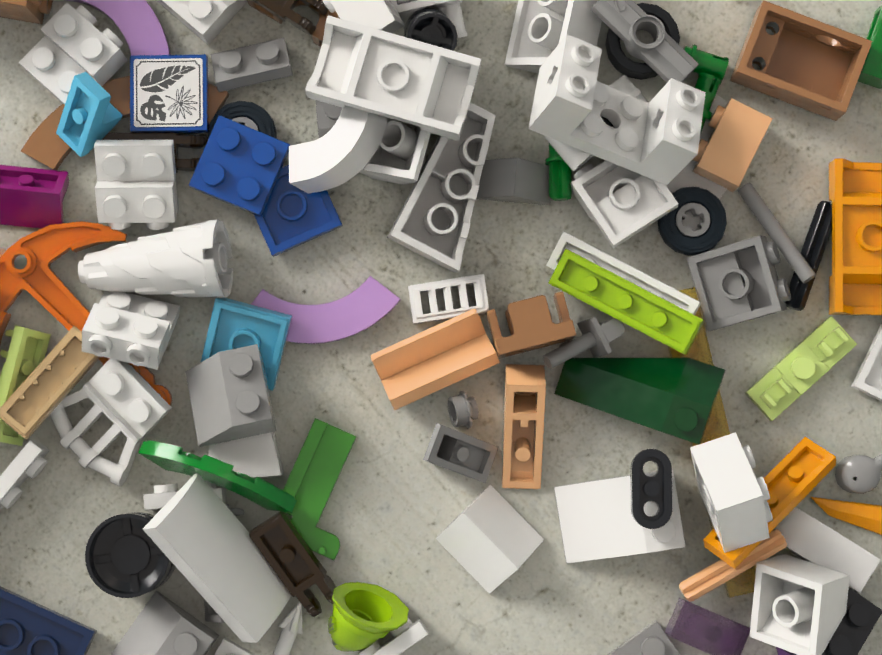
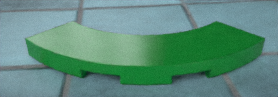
[138,440,297,513]

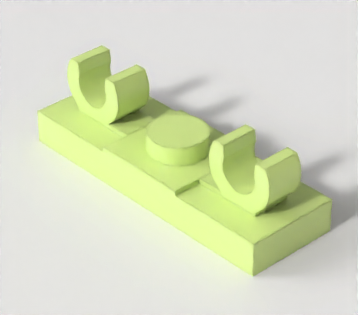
[745,316,857,421]
[0,325,51,446]

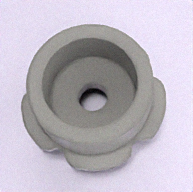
[448,391,478,429]

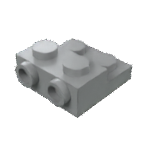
[687,236,791,331]

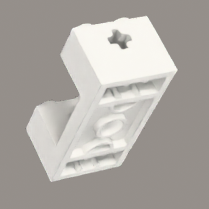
[528,34,706,185]

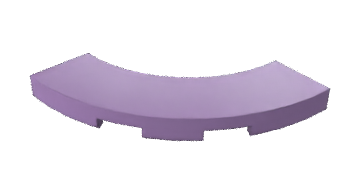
[67,0,171,56]
[251,276,401,344]

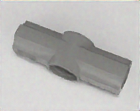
[591,0,699,83]

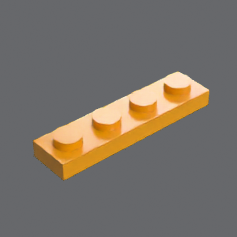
[703,437,836,569]

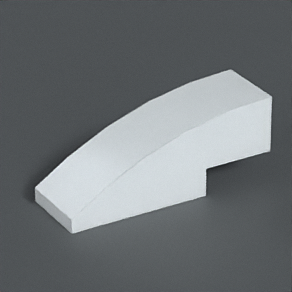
[774,507,881,593]

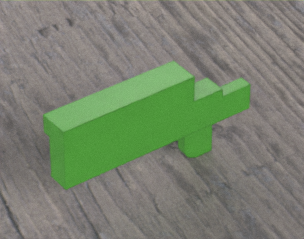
[283,418,356,560]

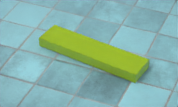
[548,249,705,355]

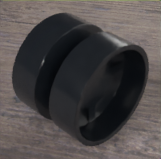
[85,512,176,598]

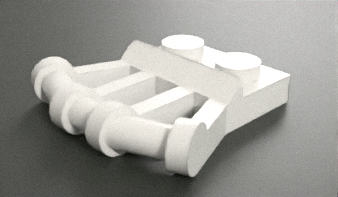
[50,358,172,486]

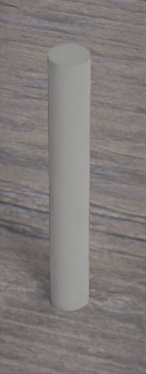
[738,183,816,284]

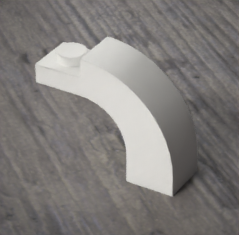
[289,106,388,194]

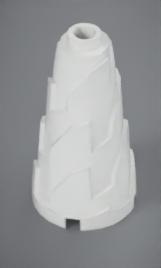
[78,219,233,298]

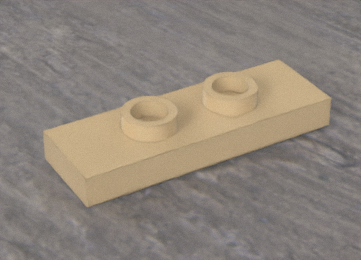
[0,326,100,441]

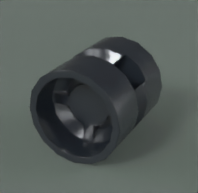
[404,8,458,51]

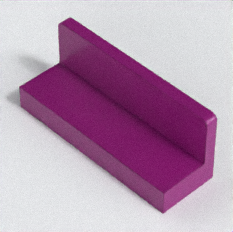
[0,165,69,229]

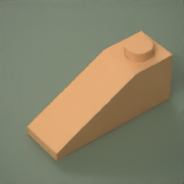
[502,364,546,489]

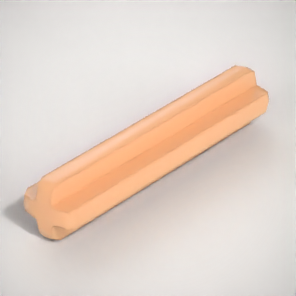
[679,529,787,602]

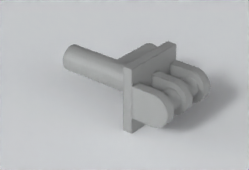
[543,317,624,369]

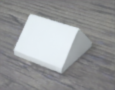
[435,485,544,594]

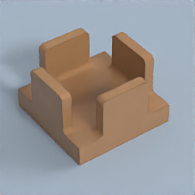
[486,291,576,359]

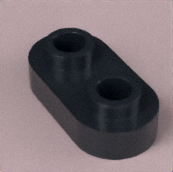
[630,449,672,529]

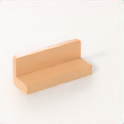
[371,309,500,410]

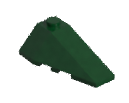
[554,358,726,445]

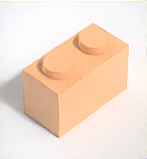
[693,98,773,192]

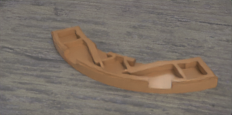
[21,76,229,170]

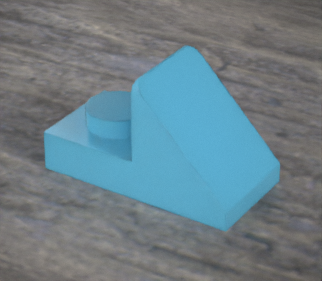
[56,72,122,157]

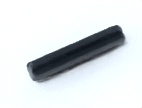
[785,201,832,311]

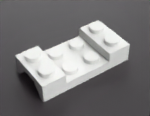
[305,15,481,141]

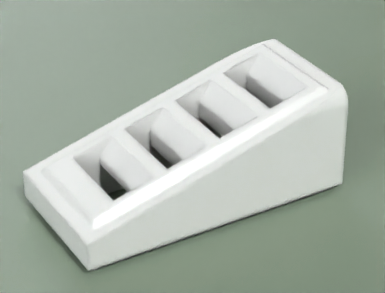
[408,274,489,324]

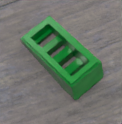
[858,5,882,89]

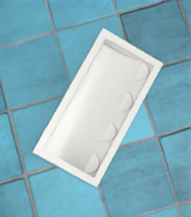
[143,474,291,643]

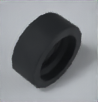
[605,3,680,80]

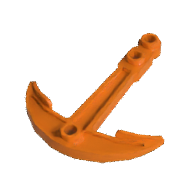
[0,221,172,406]

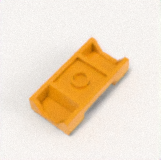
[829,158,882,315]

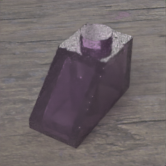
[665,597,750,655]

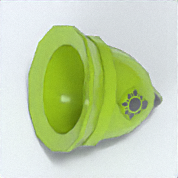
[328,582,409,652]

